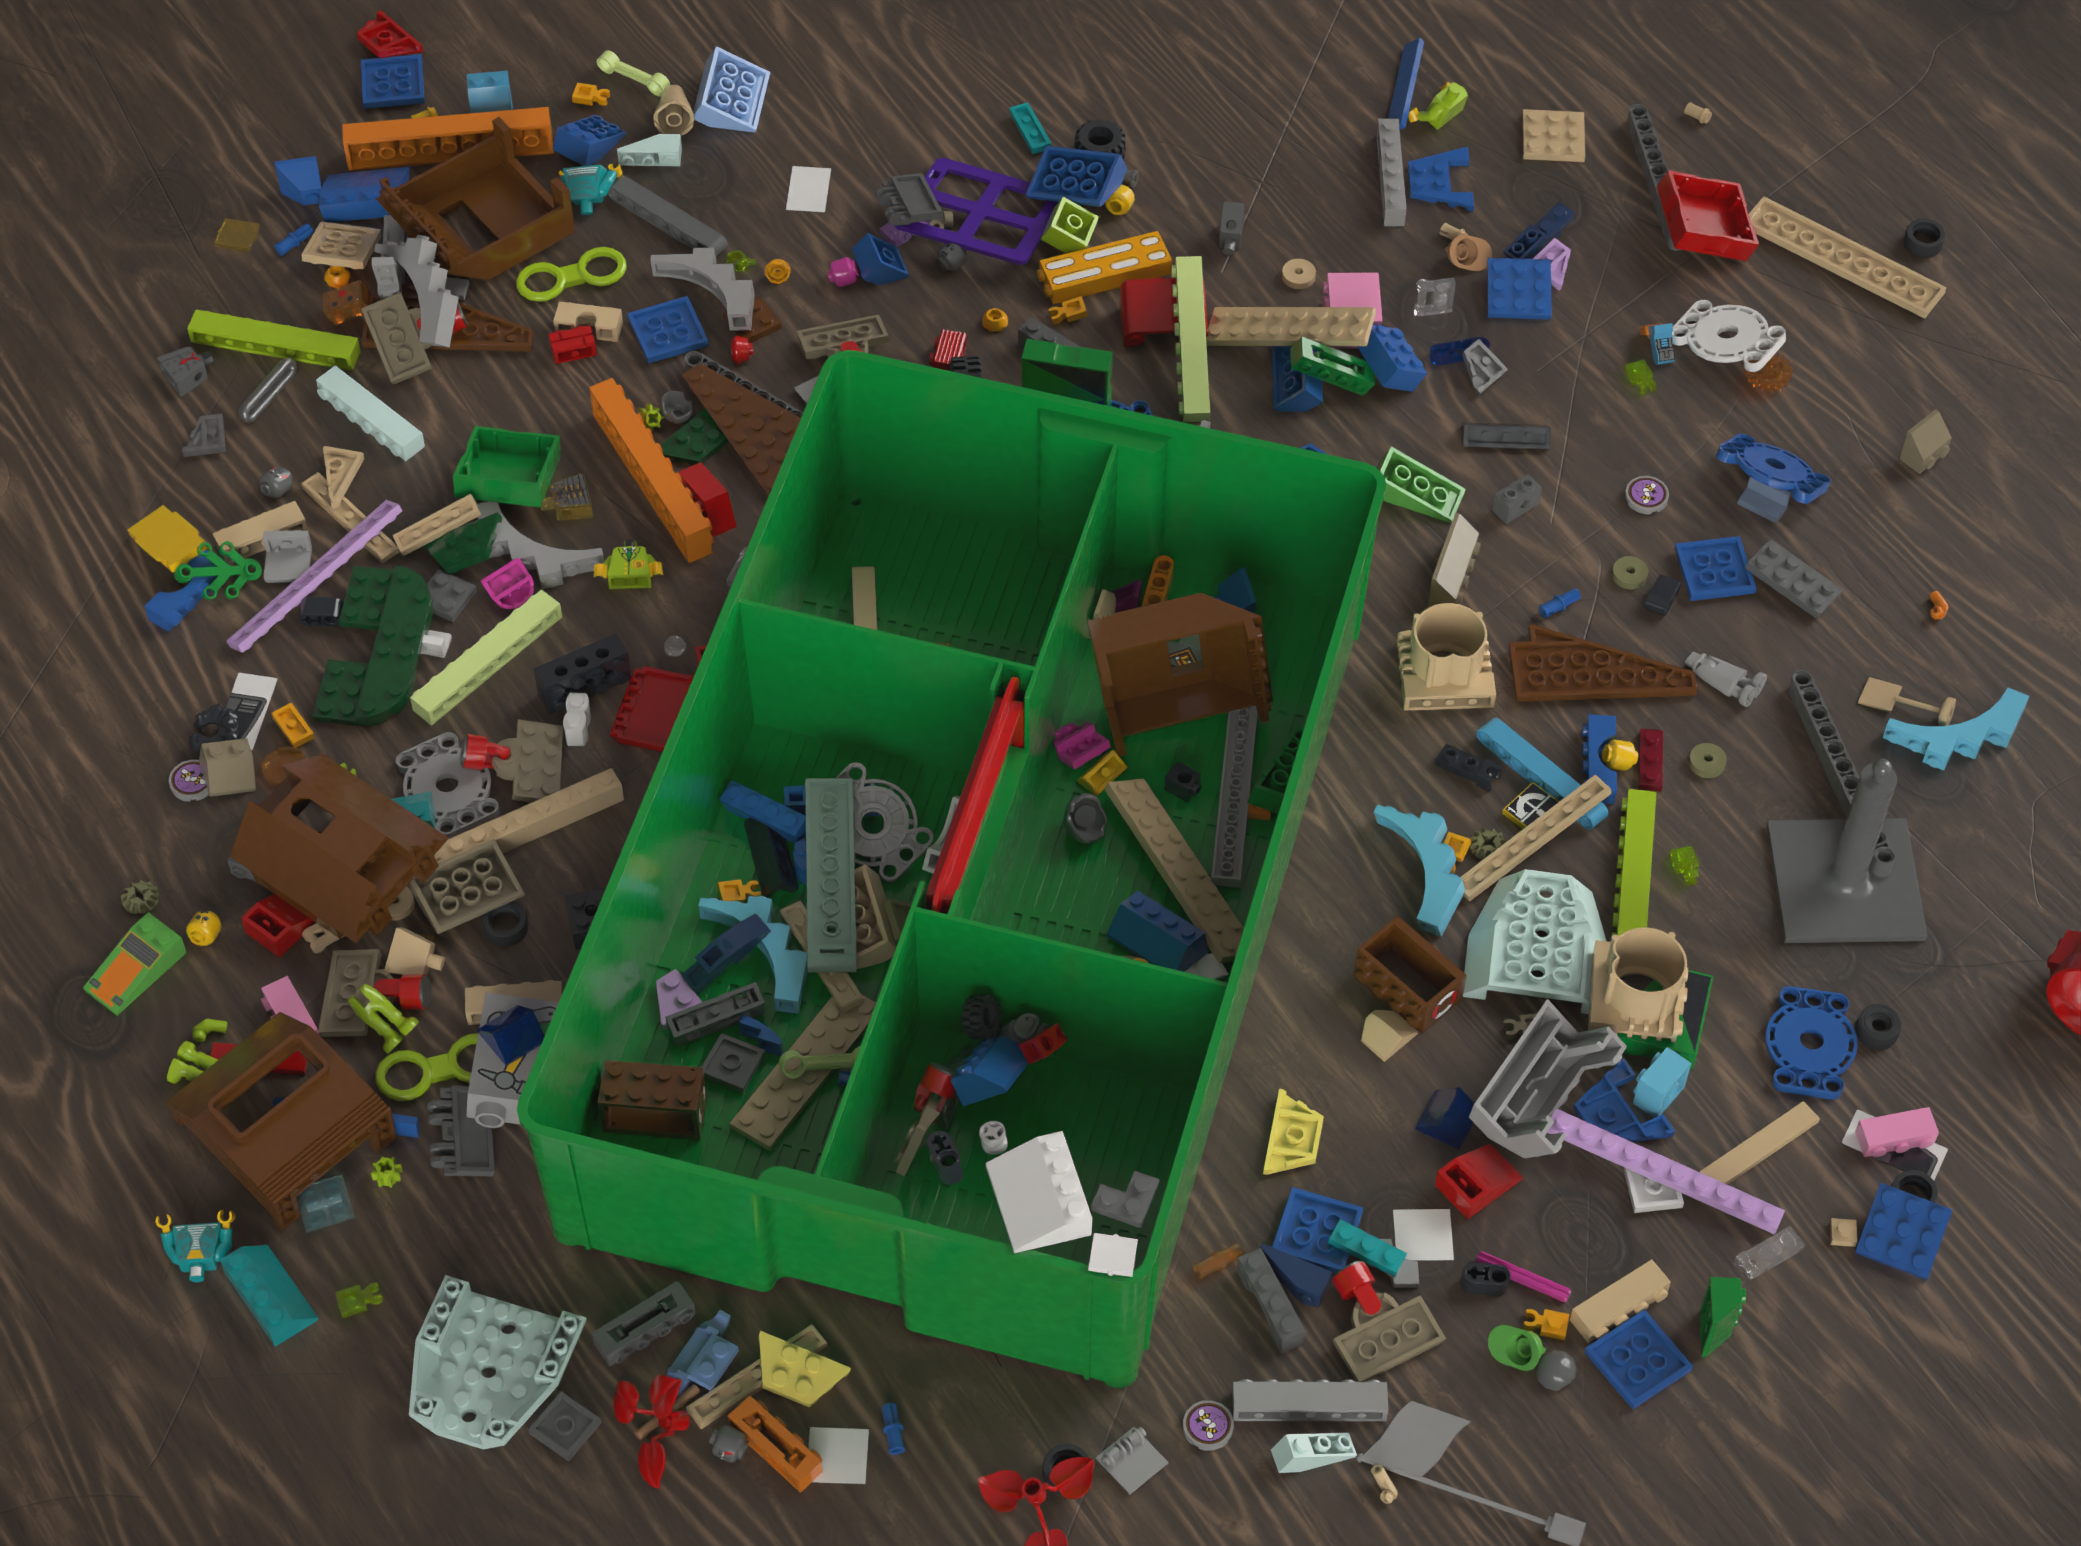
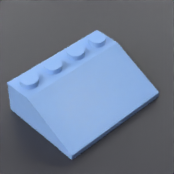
[693,46,770,133]

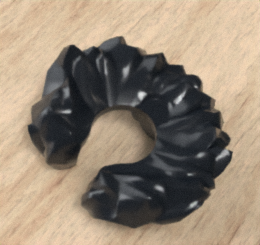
[188,703,240,753]

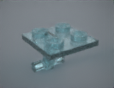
[296,1174,355,1233]

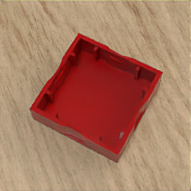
[1657,170,1759,261]

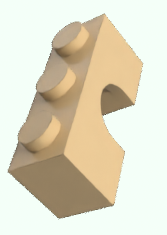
[553,302,623,342]

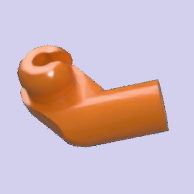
[1929,591,1948,620]

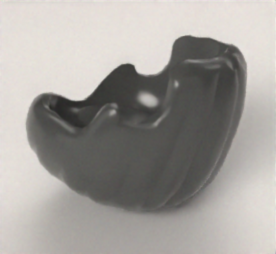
[1063,793,1107,844]

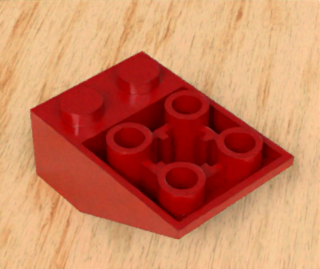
[241,894,316,958]
[1435,1144,1523,1219]

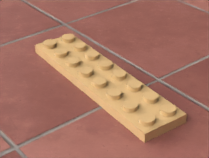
[1206,307,1376,346]
[730,994,876,1151]

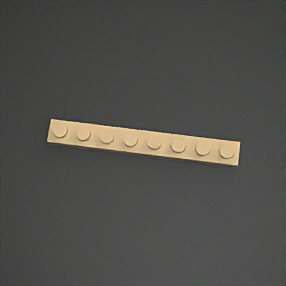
[1460,775,1611,902]

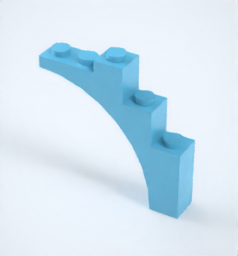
[1883,688,2029,770]
[1374,805,1465,937]
[698,896,808,1014]

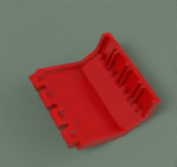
[610,657,702,752]

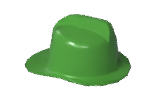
[1488,1325,1546,1371]

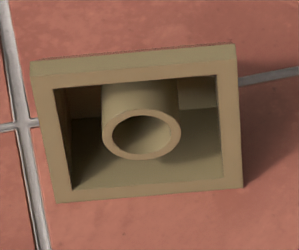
[1900,409,1952,474]
[199,738,256,797]

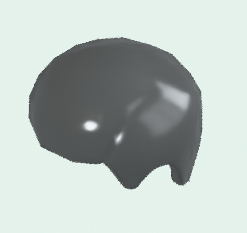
[660,391,693,424]
[1535,1350,1577,1391]

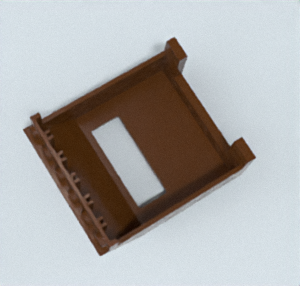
[375,117,575,280]
[1087,593,1273,756]
[165,1012,396,1232]

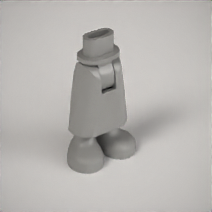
[1685,652,1767,707]

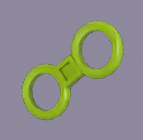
[516,247,627,302]
[375,1033,478,1101]

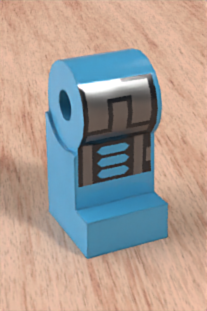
[1648,323,1675,365]

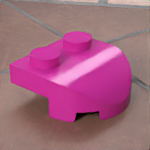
[481,557,534,610]
[1053,721,1110,769]

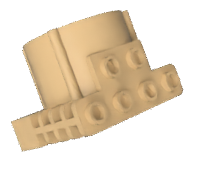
[1396,603,1496,711]
[1588,928,1688,1042]

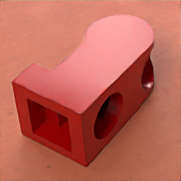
[1019,1023,1067,1064]

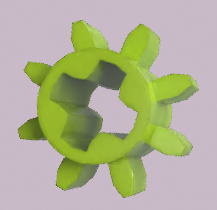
[638,404,664,431]
[371,1156,403,1188]

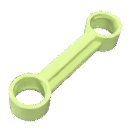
[597,50,670,96]
[779,1046,861,1078]

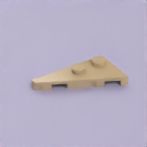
[323,446,364,509]

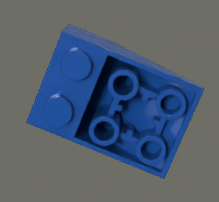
[553,115,626,166]

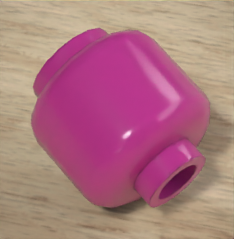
[827,257,859,287]

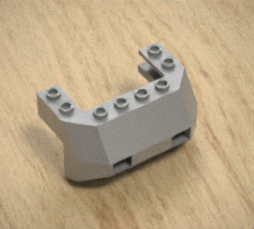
[1469,999,1627,1158]

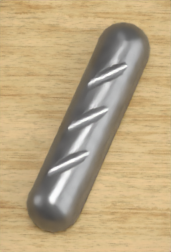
[238,358,297,423]

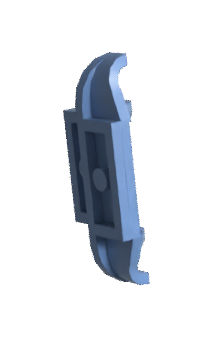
[667,1310,739,1397]

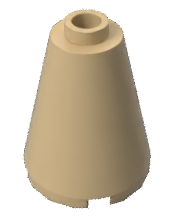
[653,85,694,136]

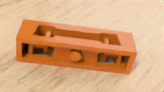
[728,1396,823,1493]

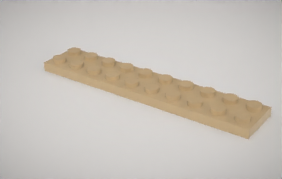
[1748,196,1947,319]
[1104,779,1244,963]

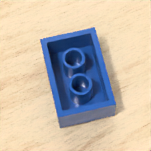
[1357,325,1427,392]

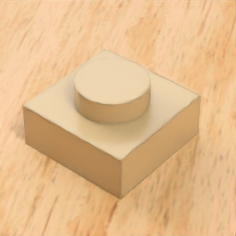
[1830,1218,1857,1247]

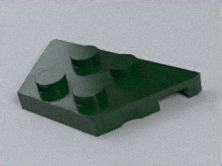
[660,408,729,465]
[424,512,502,574]

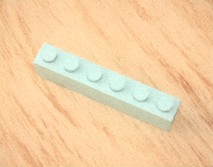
[316,366,425,461]

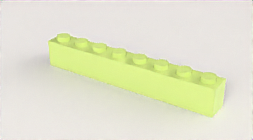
[1171,256,1210,422]
[410,590,562,725]

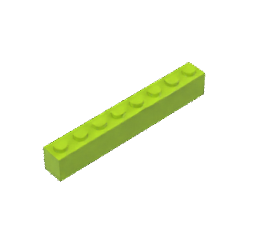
[187,310,361,371]
[1611,789,1656,938]

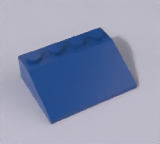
[1025,146,1127,207]
[319,167,410,223]

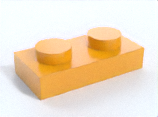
[271,702,315,749]

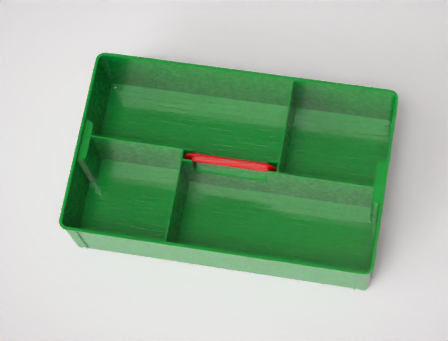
[517,350,1386,1388]

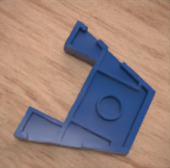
[1408,147,1474,211]
[1573,1058,1675,1142]

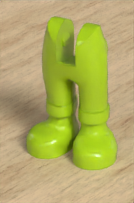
[347,983,419,1054]
[167,1041,219,1084]

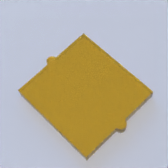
[214,218,260,252]

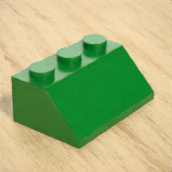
[1699,1277,1746,1357]

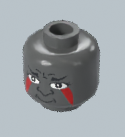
[260,467,293,499]
[709,1424,749,1463]

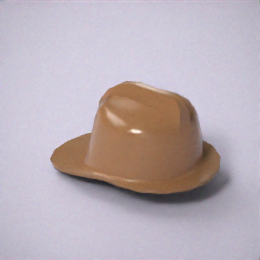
[1444,235,1492,271]

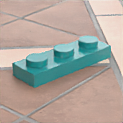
[1009,102,1051,154]
[1328,1219,1407,1277]

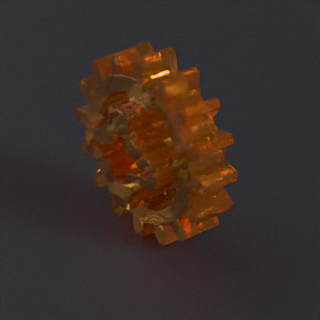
[1745,353,1793,392]

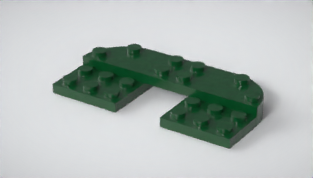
[312,565,433,726]

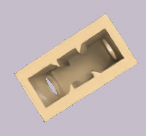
[384,928,445,976]

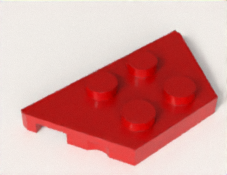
[357,10,423,58]

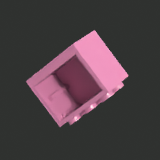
[1321,273,1382,349]

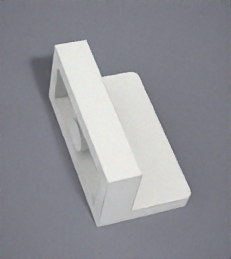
[420,630,452,658]

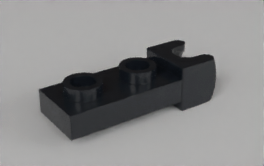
[1435,743,1502,791]

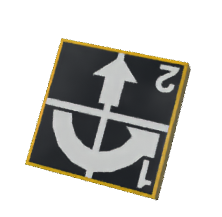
[1502,782,1559,829]

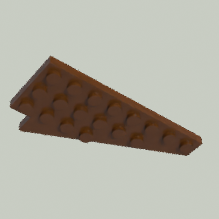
[361,283,534,352]
[682,363,801,497]
[1508,624,1698,702]

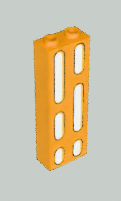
[1037,231,1172,304]

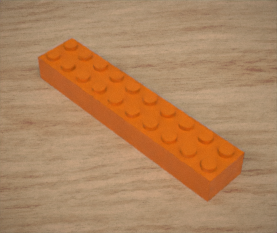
[342,107,554,171]
[589,378,714,563]

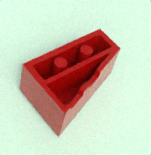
[678,462,737,537]

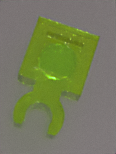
[1624,359,1656,395]
[335,1283,383,1318]

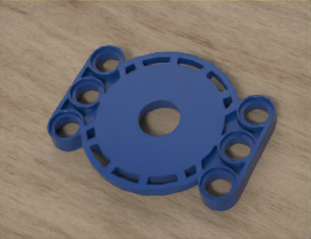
[1716,434,1831,504]
[1765,986,1858,1100]

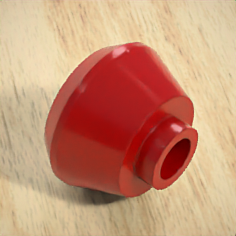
[731,335,754,365]

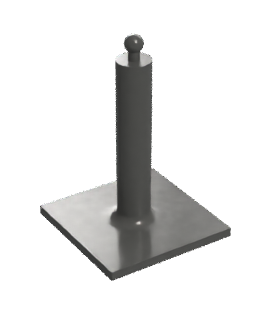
[1766,758,1927,943]

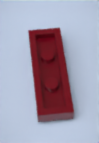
[1639,728,1663,792]

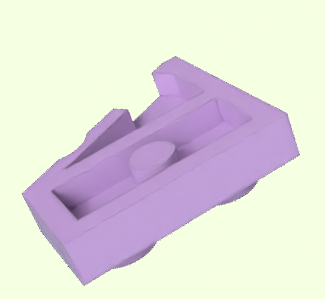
[1533,238,1571,290]
[656,969,702,1030]

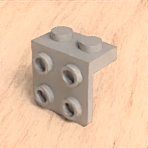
[263,530,312,583]

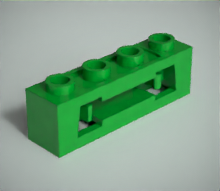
[1290,337,1375,396]

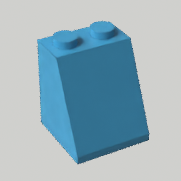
[467,71,513,113]

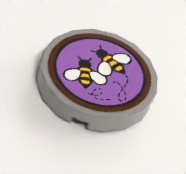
[1625,476,1669,514]
[169,760,209,802]
[1183,1400,1234,1451]

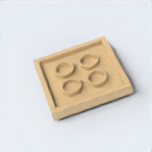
[1522,109,1585,162]
[302,222,382,269]

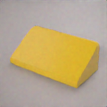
[1077,750,1127,796]

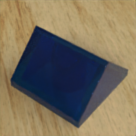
[477,1005,545,1066]
[1415,1087,1475,1149]

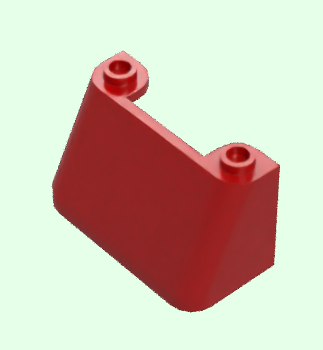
[1119,278,1208,347]

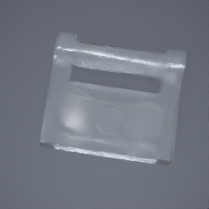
[1414,277,1456,316]

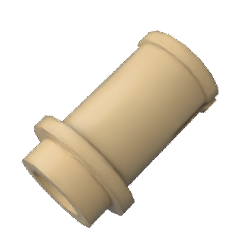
[1684,102,1712,123]
[1440,223,1468,240]

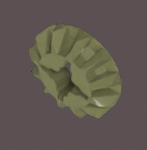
[1470,827,1507,860]
[121,880,159,914]

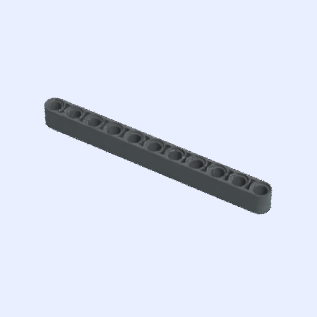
[1789,670,1895,877]

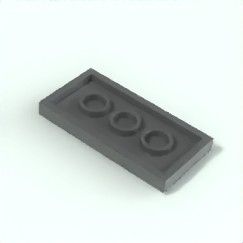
[1745,539,1843,619]

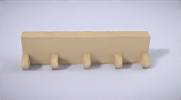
[393,494,482,556]

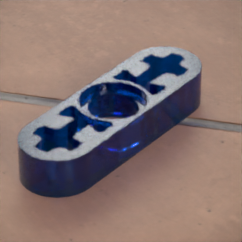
[1429,337,1490,365]

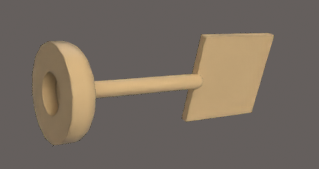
[1858,677,1956,726]

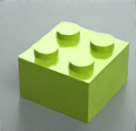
[1041,197,1099,254]

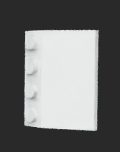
[986,1131,1092,1253]

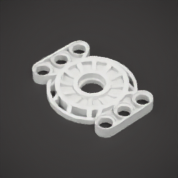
[1672,300,1786,372]

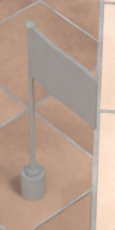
[1357,1401,1586,1546]

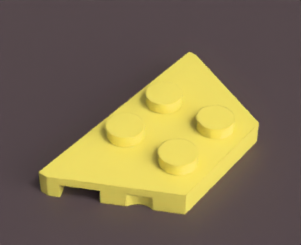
[1263,1089,1324,1175]
[758,1331,851,1407]

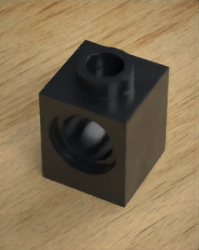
[1164,761,1202,803]

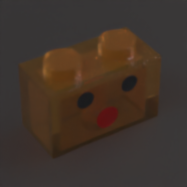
[323,280,371,325]

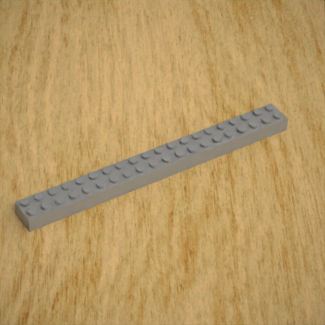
[1211,706,1258,888]

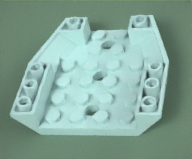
[1463,869,1606,1014]
[409,1275,587,1449]

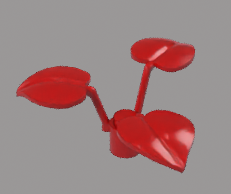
[613,1375,690,1488]
[978,1457,1094,1546]

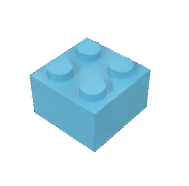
[1633,1047,1691,1118]

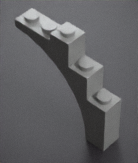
[372,215,408,300]
[374,235,459,348]
[650,248,755,330]
[477,501,604,589]

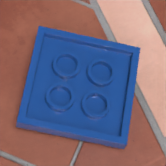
[361,54,425,109]
[1487,258,1552,319]
[627,296,709,364]
[1674,536,1756,601]
[1855,1183,1953,1280]
[1272,1187,1364,1273]
[1584,1309,1693,1410]

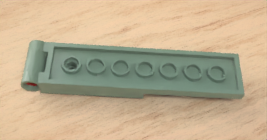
[805,778,856,972]

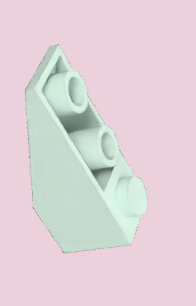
[617,134,682,166]
[1271,1433,1357,1473]

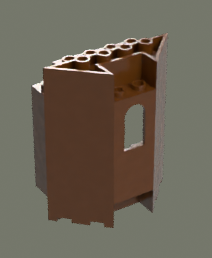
[230,754,449,943]

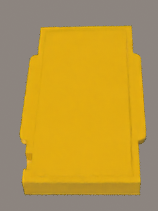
[128,505,207,573]

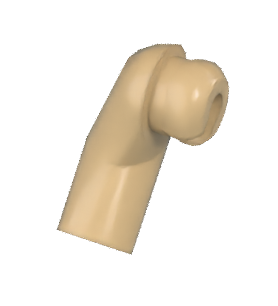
[1371,1464,1398,1504]

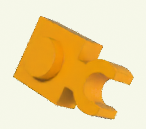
[572,83,610,106]
[1048,296,1088,325]
[1444,832,1471,874]
[717,879,761,903]
[1523,1309,1569,1341]

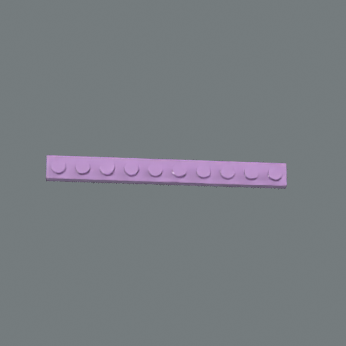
[226,500,402,653]
[1547,1109,1785,1234]

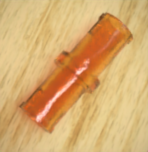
[1193,1243,1244,1279]

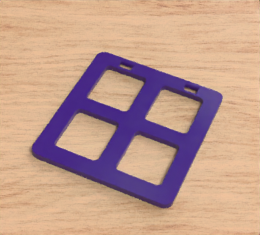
[895,158,1058,265]

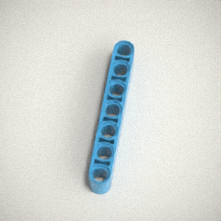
[1476,717,1609,830]

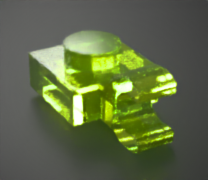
[1669,846,1699,885]

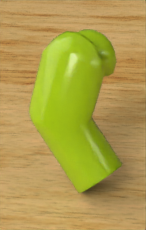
[192,1019,227,1042]

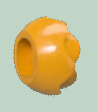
[765,259,791,284]
[324,266,351,289]
[982,308,1008,332]

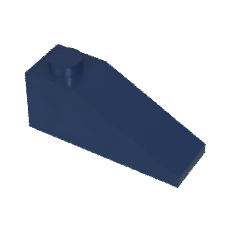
[1260,1243,1332,1308]

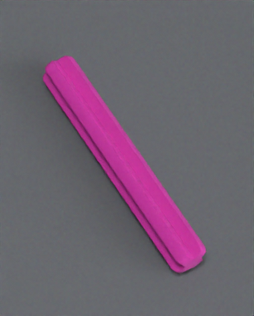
[1476,1251,1571,1302]

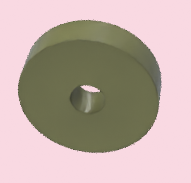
[1612,556,1649,590]
[1689,743,1727,778]

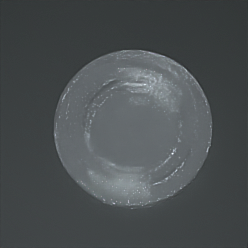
[664,636,686,657]

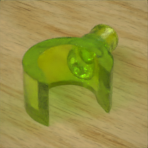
[727,250,756,271]

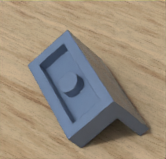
[1738,477,1791,523]

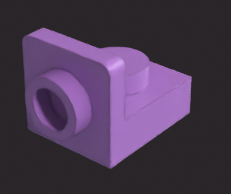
[879,222,912,247]

